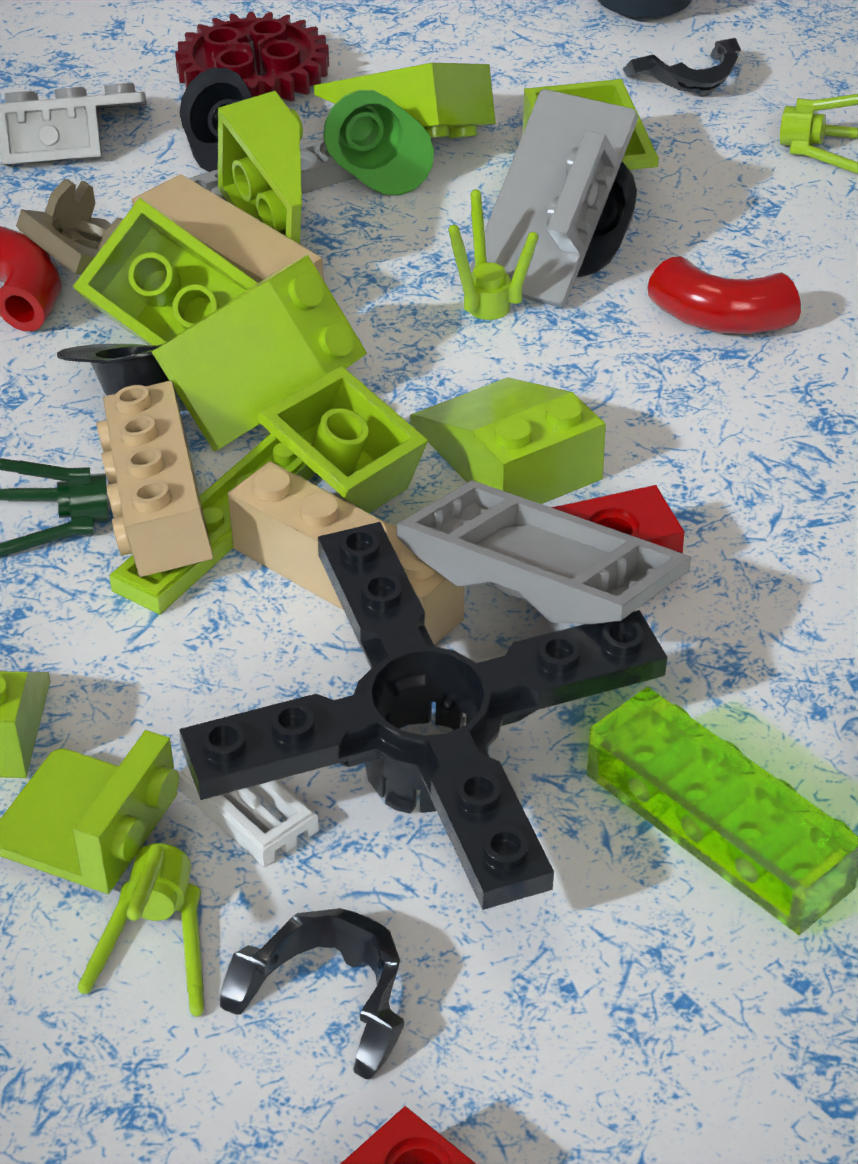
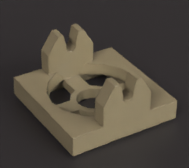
[16,179,123,275]

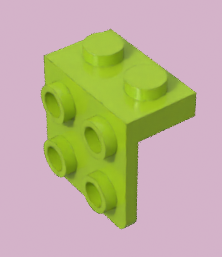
[0,730,179,895]

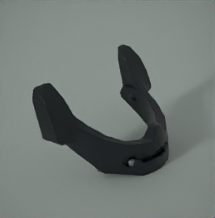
[623,38,741,97]
[220,908,404,1080]

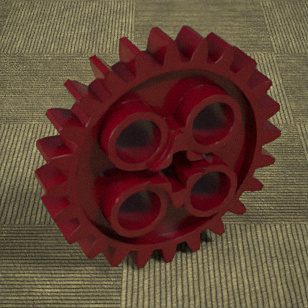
[175,12,329,102]

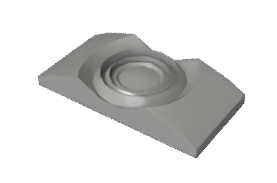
[397,480,691,624]

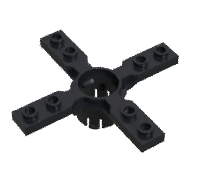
[179,522,668,910]

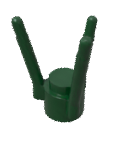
[0,458,108,557]

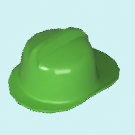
[323,90,434,195]

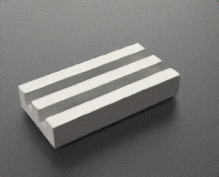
[178,766,319,868]

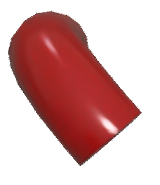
[0,226,61,332]
[647,256,801,334]

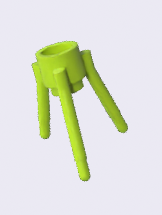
[780,94,858,174]
[448,189,538,320]
[77,843,204,1017]

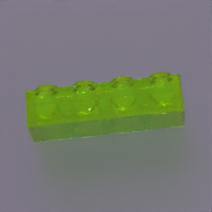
[587,686,858,935]

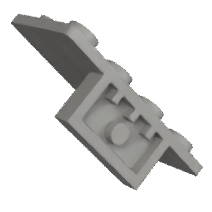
[0,83,147,165]
[470,89,638,307]

